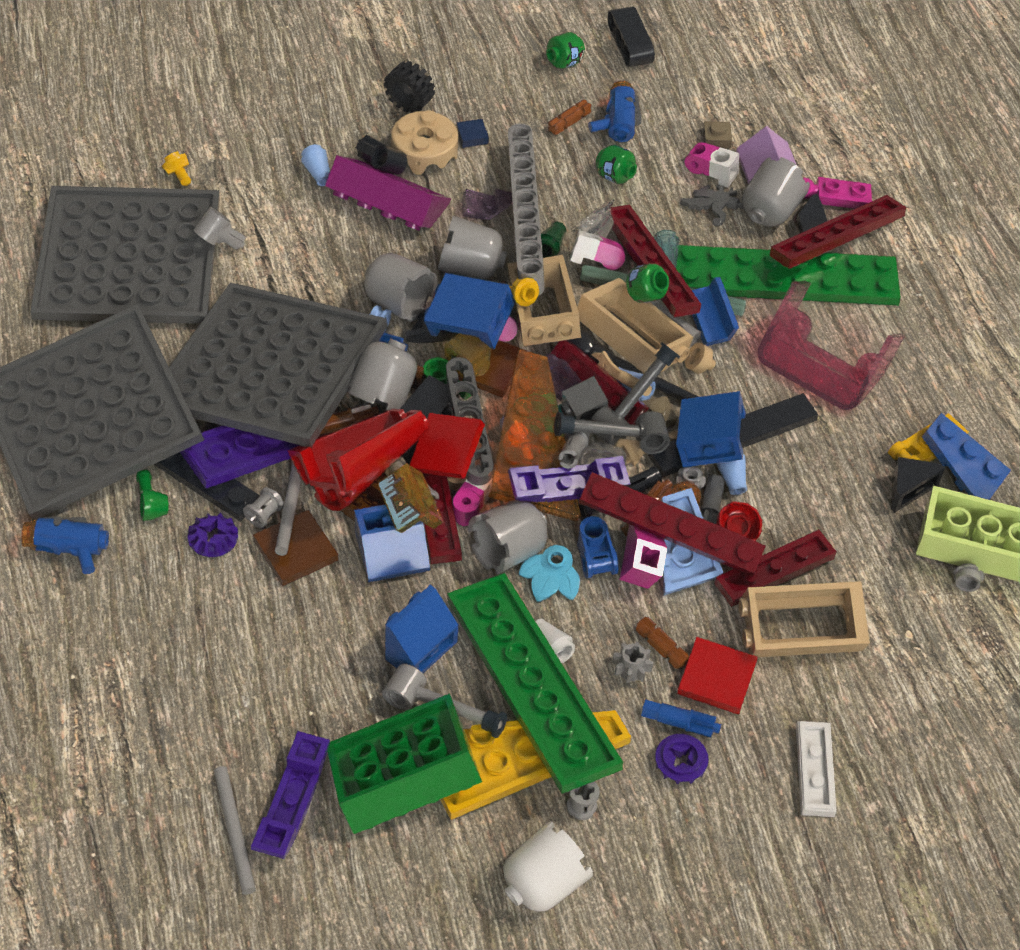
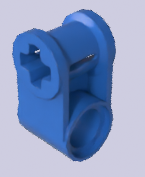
[577,516,619,579]

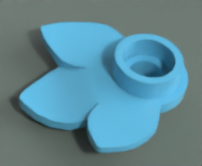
[519,545,580,602]

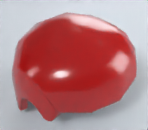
[716,501,762,541]

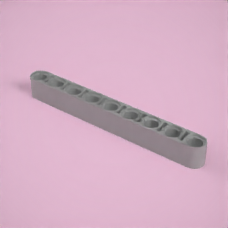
[508,123,545,295]

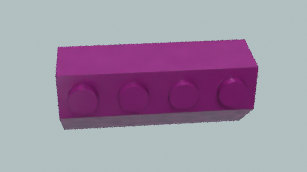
[325,155,451,231]

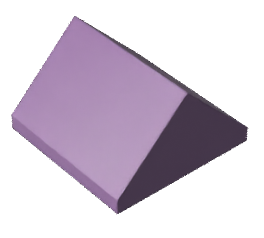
[736,126,797,184]

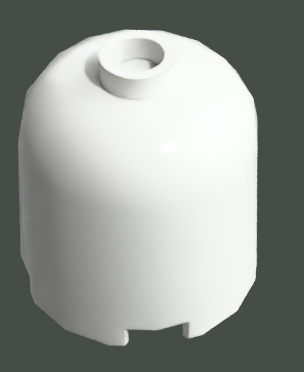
[503,821,593,912]

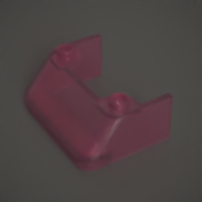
[757,281,905,410]

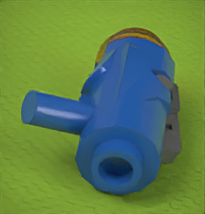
[588,81,642,142]
[22,517,109,574]

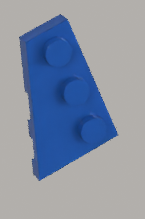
[922,413,1011,500]

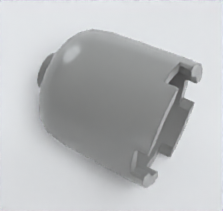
[742,157,810,227]
[438,216,507,280]
[364,253,437,322]
[347,338,417,410]
[468,500,548,574]

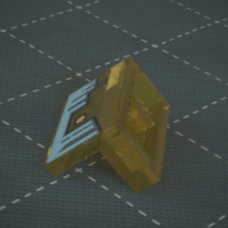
[378,463,443,533]

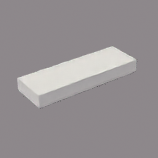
[796,721,836,817]

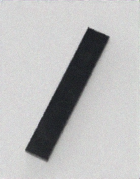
[648,393,818,477]

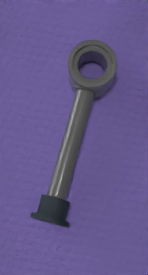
[590,342,680,448]
[554,411,670,454]

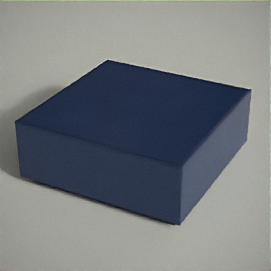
[456,119,489,148]

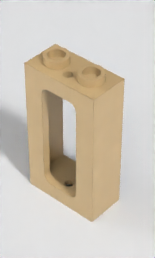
[507,255,581,347]
[577,278,693,374]
[739,581,870,657]

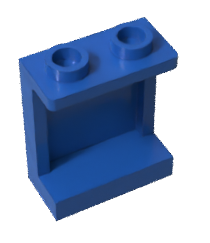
[424,273,515,349]
[676,391,746,468]

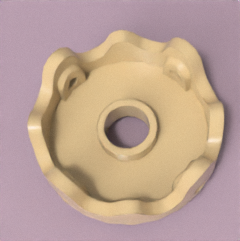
[391,110,459,175]

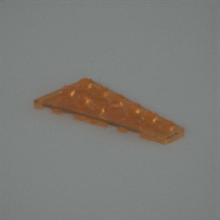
[488,349,580,522]

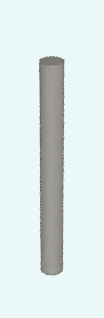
[275,462,301,556]
[214,766,256,895]

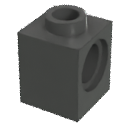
[560,376,608,421]

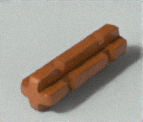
[548,100,592,135]
[636,617,689,669]

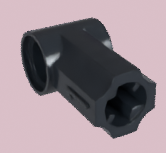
[355,135,408,175]

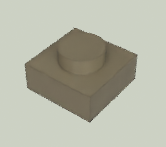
[703,121,732,148]
[642,396,677,427]

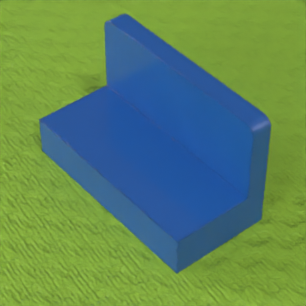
[692,277,739,346]

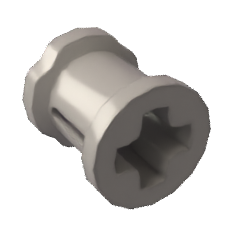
[243,487,284,528]
[567,781,600,820]

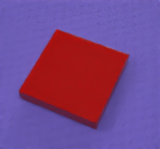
[409,413,485,479]
[677,637,758,715]

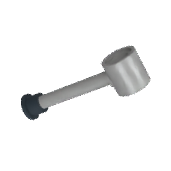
[382,664,507,738]

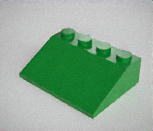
[328,693,482,834]

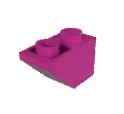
[619,525,667,589]

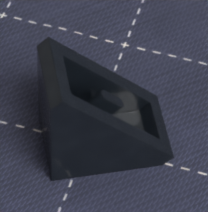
[891,457,945,513]

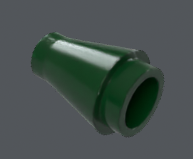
[541,221,566,258]

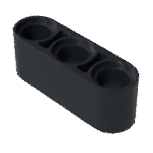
[607,6,655,67]

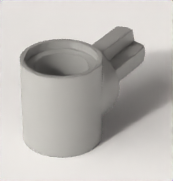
[193,207,246,249]

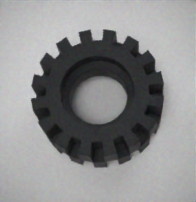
[384,61,435,113]

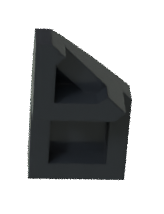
[796,194,827,233]
[405,312,460,343]

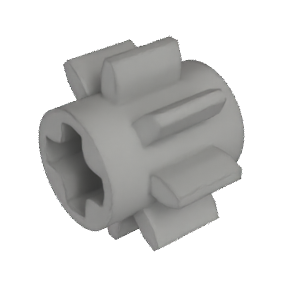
[612,641,653,683]

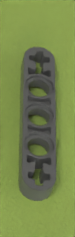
[445,357,493,486]

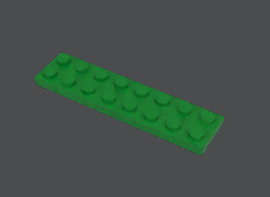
[674,245,901,306]
[447,573,623,794]

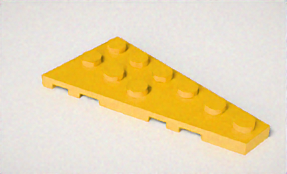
[440,710,631,820]

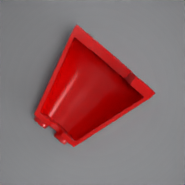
[288,409,430,511]

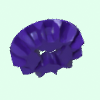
[188,512,238,557]
[655,734,709,784]

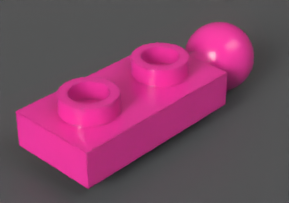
[803,177,872,209]

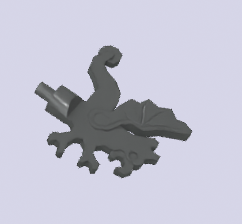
[680,185,744,226]

